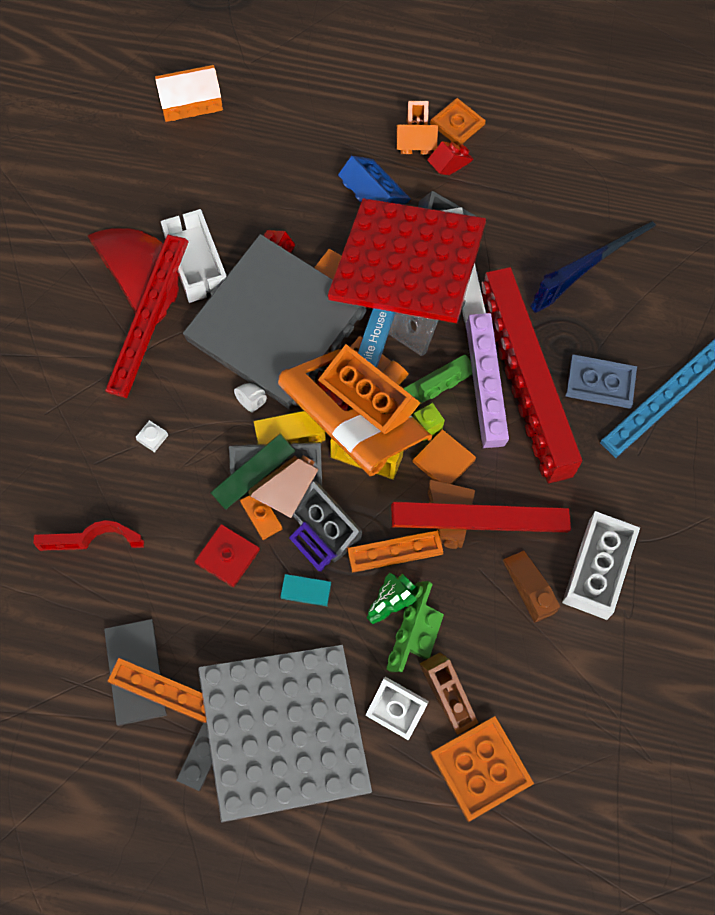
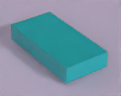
[281,574,331,606]

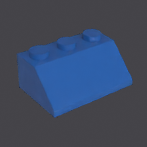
[338,156,411,205]

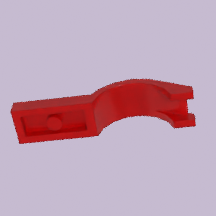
[33,520,144,551]

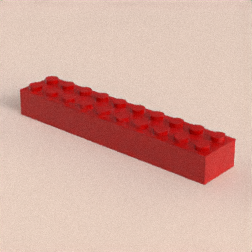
[481,267,582,484]

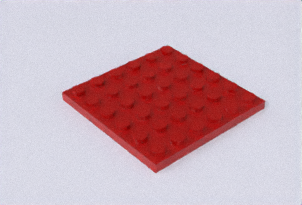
[328,198,486,323]

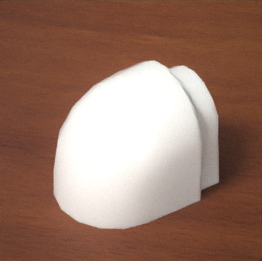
[234,383,267,413]

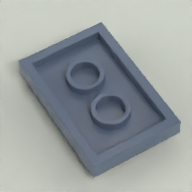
[566,355,637,409]

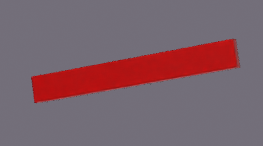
[105,234,189,399]
[391,502,571,533]

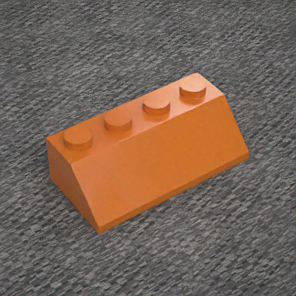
[318,344,420,434]

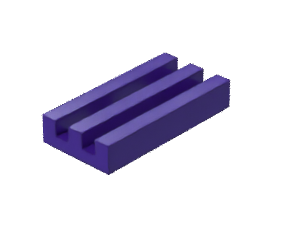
[289,522,337,571]

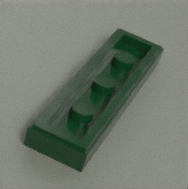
[211,433,295,510]

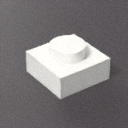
[136,420,168,452]

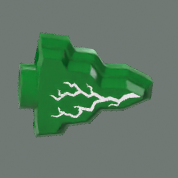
[367,573,417,624]

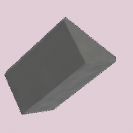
[293,481,362,562]

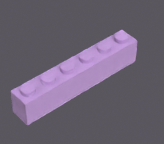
[466,313,509,448]

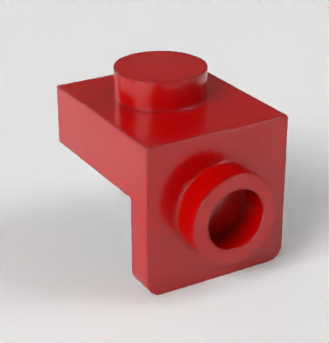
[263,230,295,253]

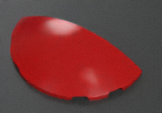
[88,228,179,323]

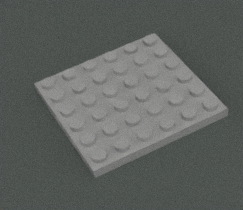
[198,645,372,822]

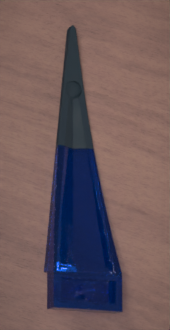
[531,221,656,313]

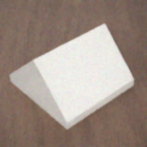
[365,677,429,740]

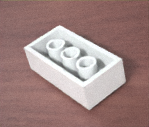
[562,511,640,620]

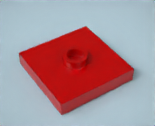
[195,524,260,588]

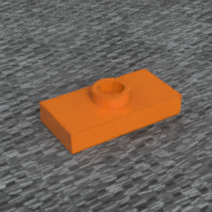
[240,495,282,540]

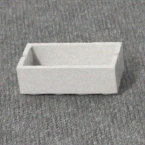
[161,209,227,303]

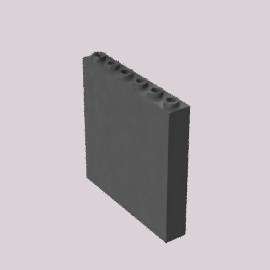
[183,234,366,410]

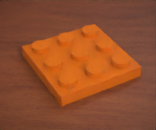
[430,716,534,822]

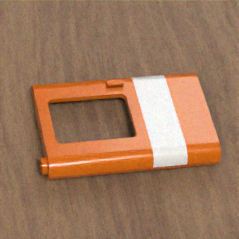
[278,349,432,476]

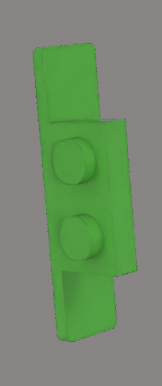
[403,355,473,405]
[387,581,444,672]

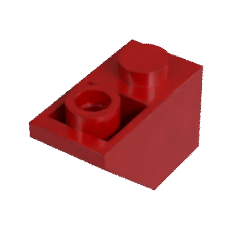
[427,141,473,175]

